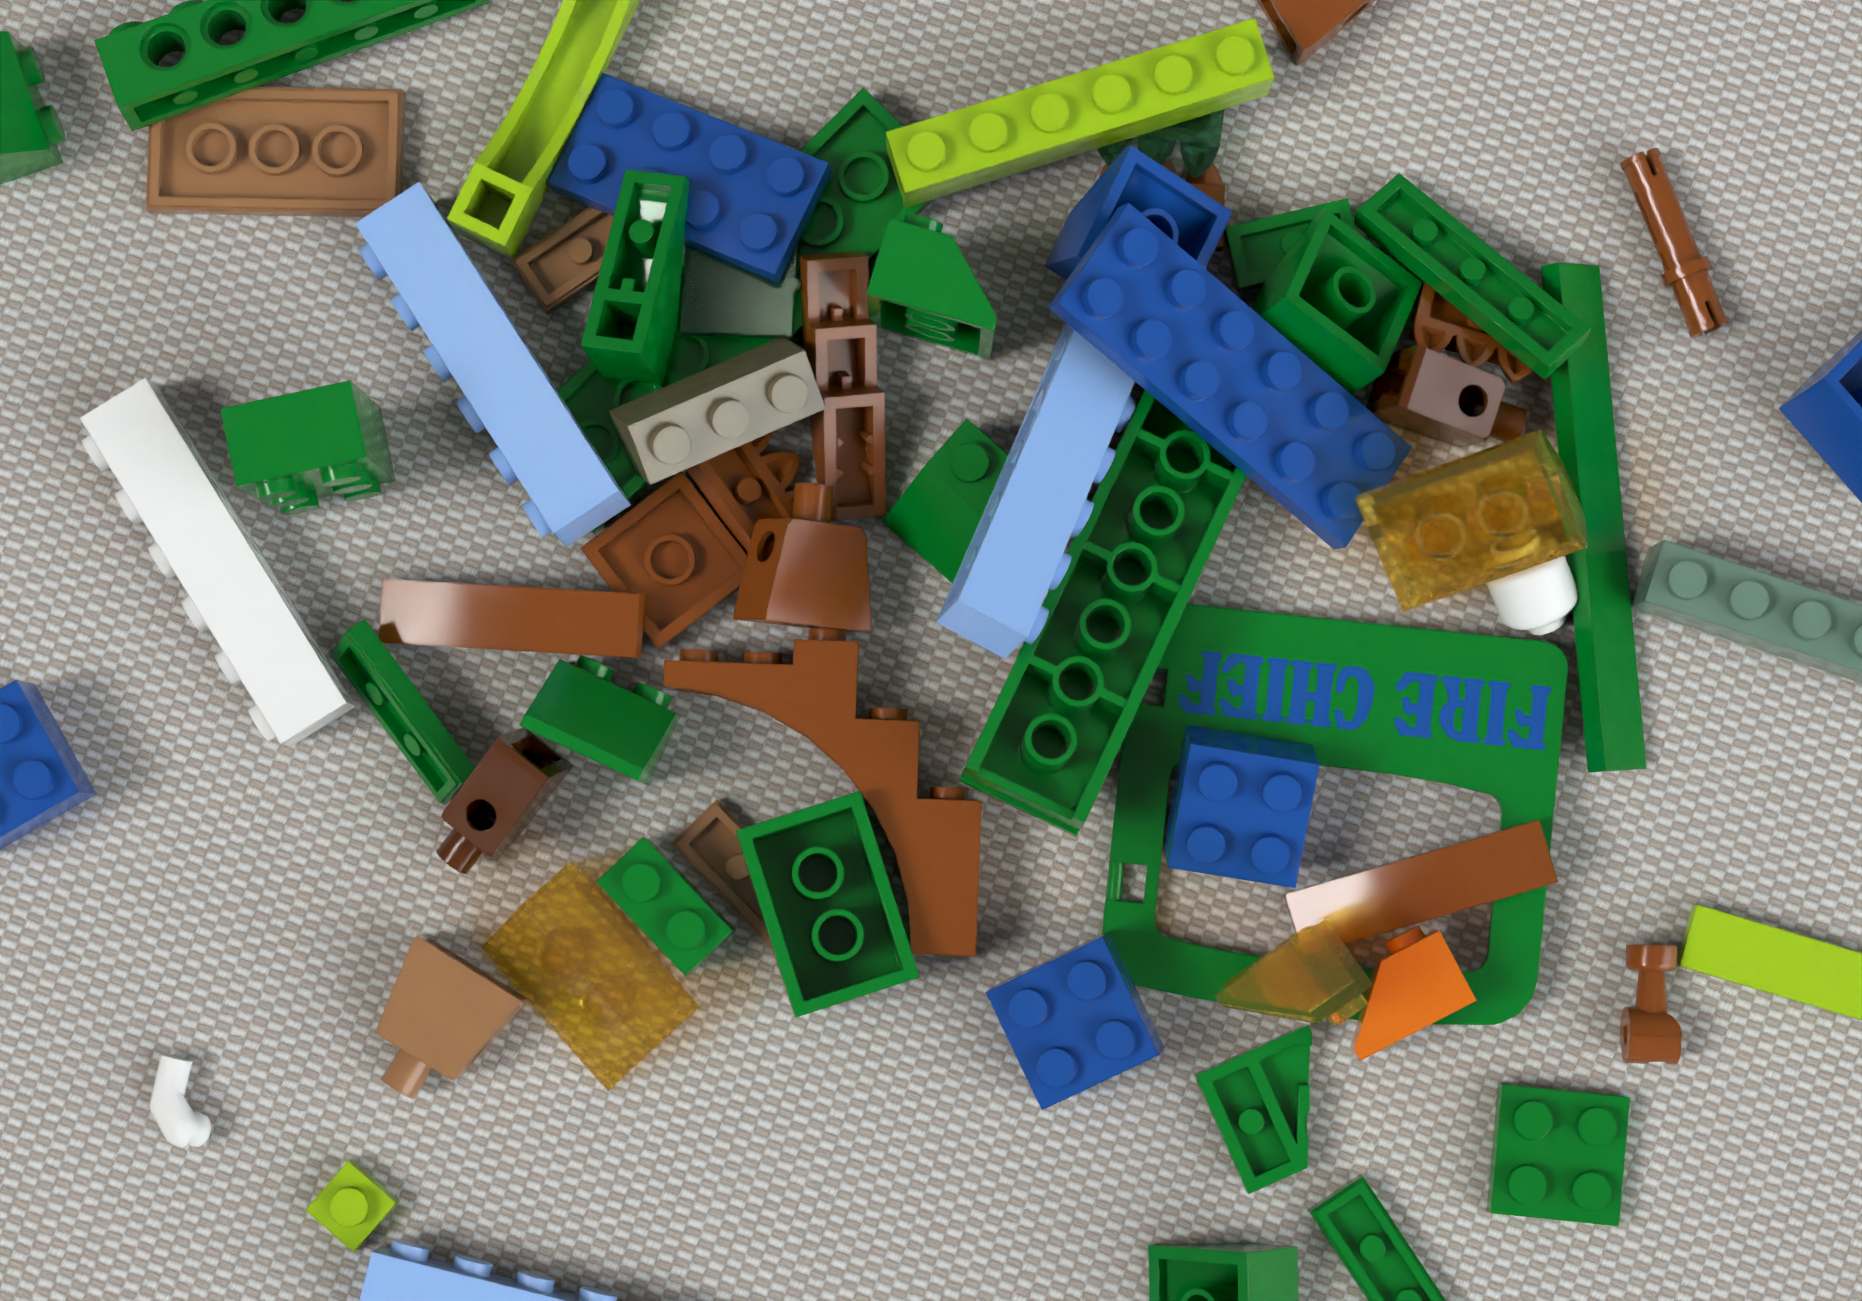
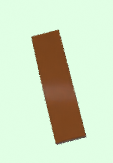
[800,251,886,521]
[379,579,645,658]
[1283,820,1558,955]

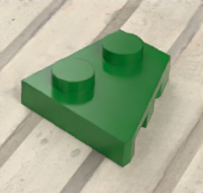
[1194,1024,1312,1194]

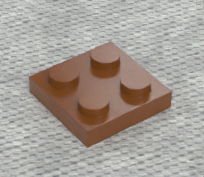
[580,471,747,651]

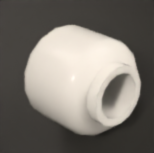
[1485,536,1578,635]

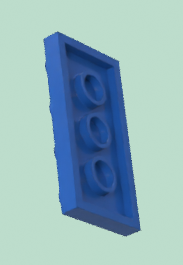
[547,73,832,283]

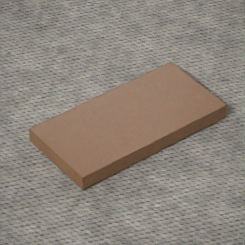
[146,87,405,217]

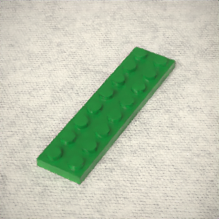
[557,87,934,536]

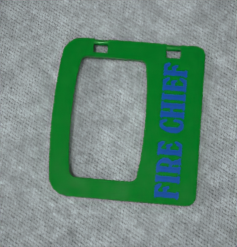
[1102,604,1568,1025]

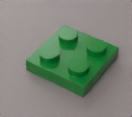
[1487,1083,1630,1226]

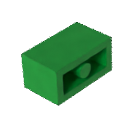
[596,837,736,976]

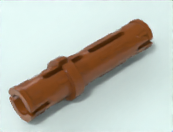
[1620,148,1730,338]

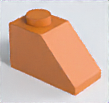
[1350,925,1477,1061]

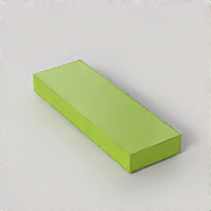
[1677,904,1862,1021]

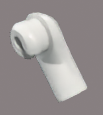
[150,1054,211,1148]

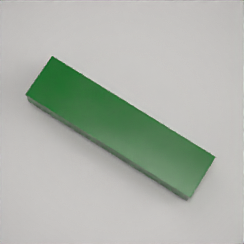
[959,390,1247,837]

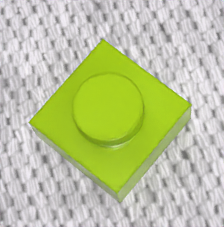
[305,1159,400,1252]

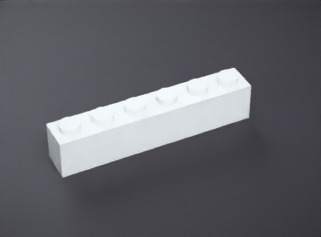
[80,378,356,747]

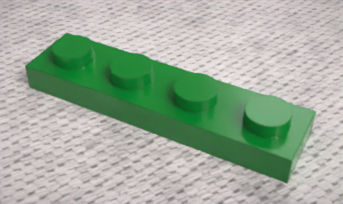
[1354,173,1591,380]

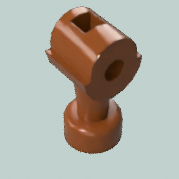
[1620,944,1682,1064]

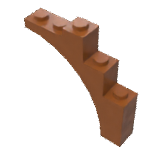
[663,628,982,956]

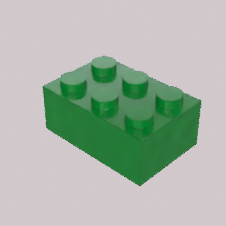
[220,380,396,515]
[736,791,920,1018]

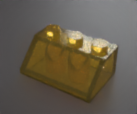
[1355,429,1588,612]
[481,861,704,1091]
[1211,918,1373,1026]

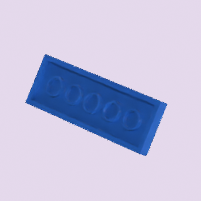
[1048,203,1412,549]

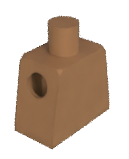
[376,935,528,1099]

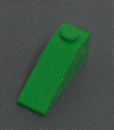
[581,169,689,384]

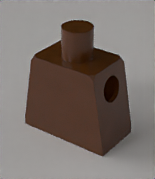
[1366,344,1527,447]
[436,728,574,874]

